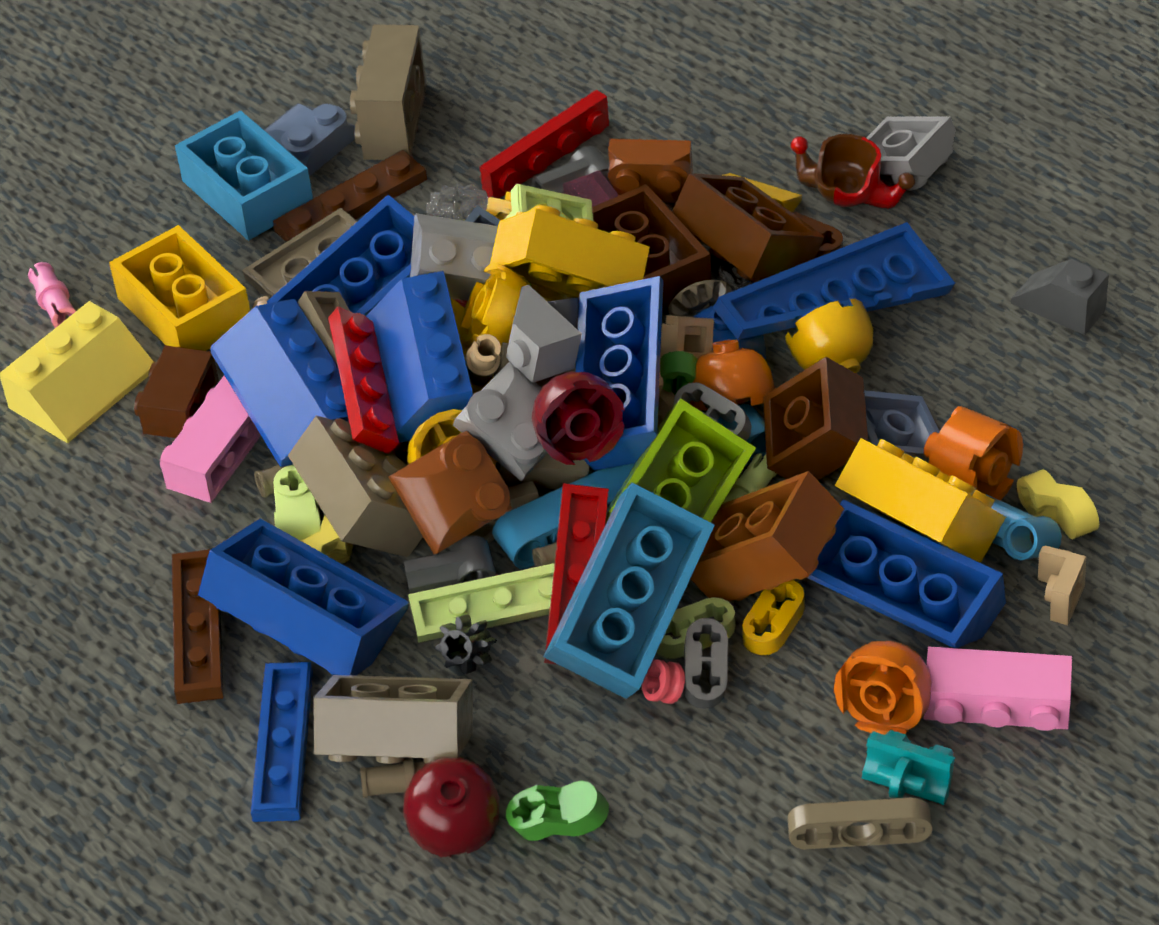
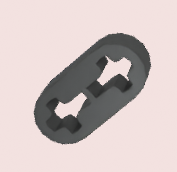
[683,618,728,709]

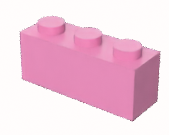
[160,376,261,503]
[924,647,1072,731]

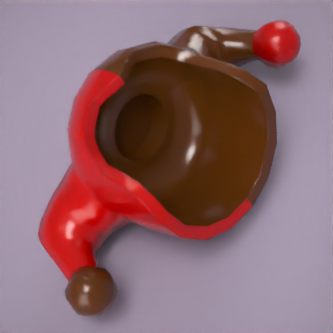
[791,134,915,209]

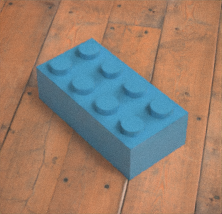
[543,482,715,699]

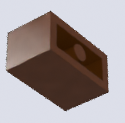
[134,345,219,438]

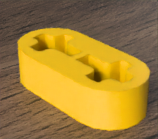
[742,580,805,655]

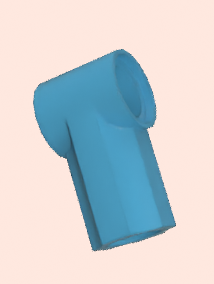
[985,494,1062,560]

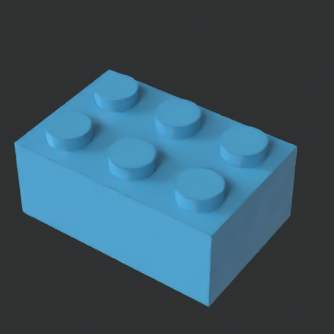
[175,110,313,241]

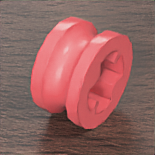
[642,659,685,704]

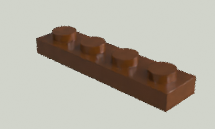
[273,150,427,242]
[172,549,224,704]

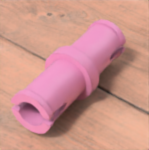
[28,262,76,328]

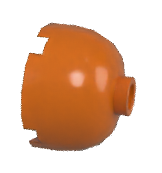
[689,340,775,411]
[833,641,932,735]

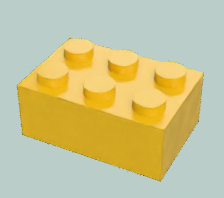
[490,205,650,299]
[109,225,251,351]
[835,438,1006,563]

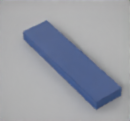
[251,662,313,822]

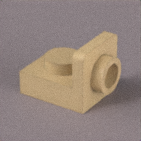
[1038,546,1086,625]

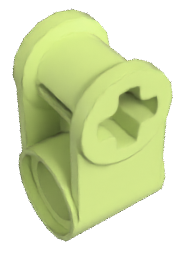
[273,465,322,541]

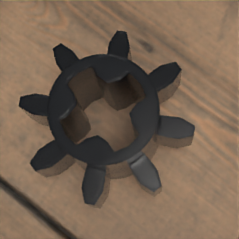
[435,614,497,674]

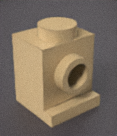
[660,315,714,359]

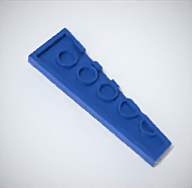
[713,222,955,340]

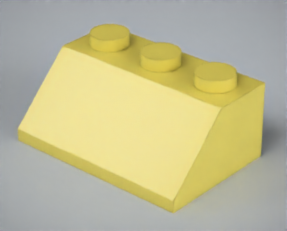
[0,301,153,443]

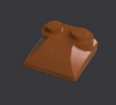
[608,139,693,203]
[388,431,512,555]

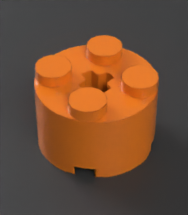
[924,406,1023,501]

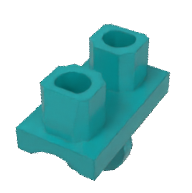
[862,730,955,805]

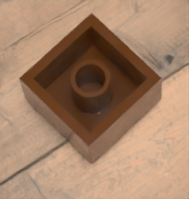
[763,357,868,480]

